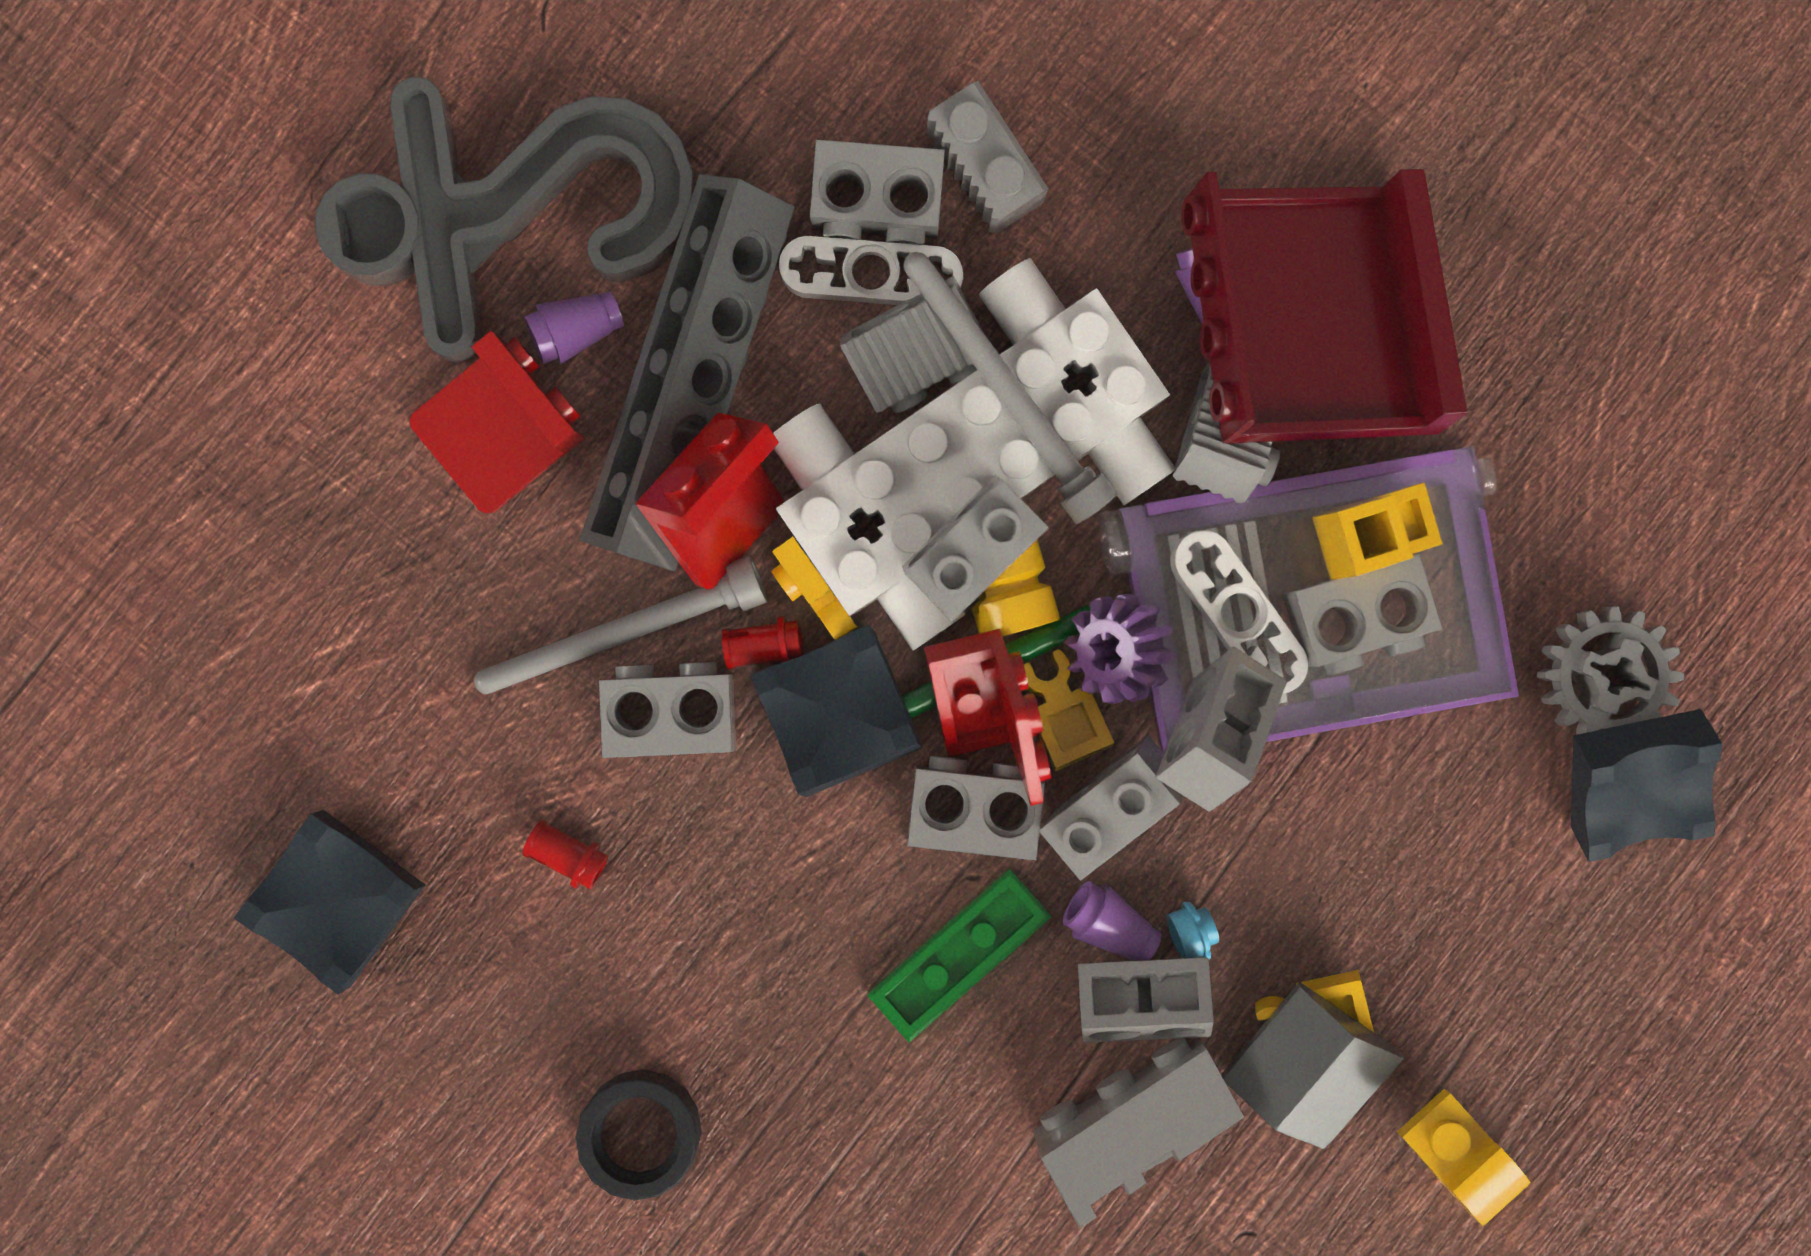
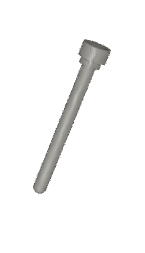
[904,252,1118,524]
[474,555,768,694]

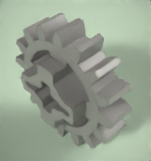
[1537,607,1684,735]

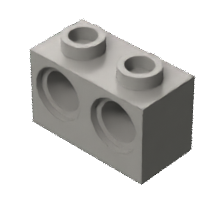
[810,140,945,245]
[902,475,1049,622]
[1282,554,1442,676]
[1155,646,1287,812]
[599,662,736,758]
[1039,735,1184,881]
[907,756,1045,860]
[1078,957,1214,1043]

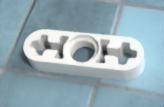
[779,236,963,305]
[1170,531,1308,694]

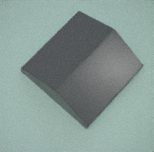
[1222,982,1404,1149]

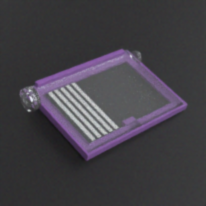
[1098,446,1519,754]

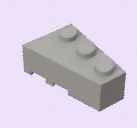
[1033,1038,1244,1228]

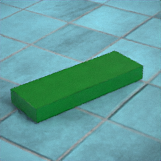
[867,867,1052,1043]

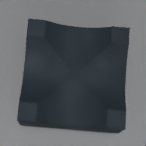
[750,625,923,797]
[1571,709,1722,862]
[234,810,426,995]

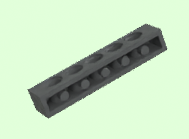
[579,174,795,572]

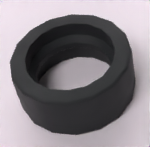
[575,1069,702,1201]

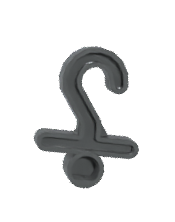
[315,77,696,363]

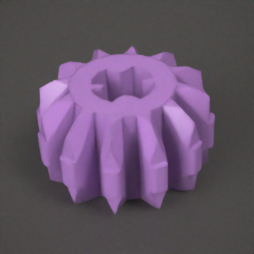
[1063,594,1178,704]

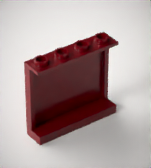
[1181,169,1468,444]

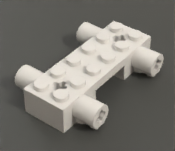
[773,258,1175,651]

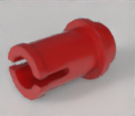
[721,616,804,670]
[522,819,609,889]

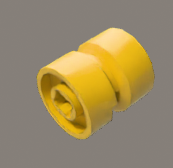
[972,540,1061,637]

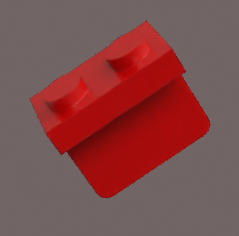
[409,331,585,514]
[635,412,783,589]
[924,629,1051,806]

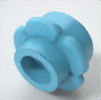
[1166,902,1219,960]

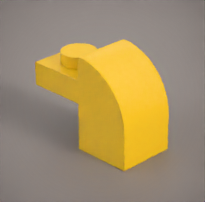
[1312,482,1443,580]
[1397,1089,1531,1227]

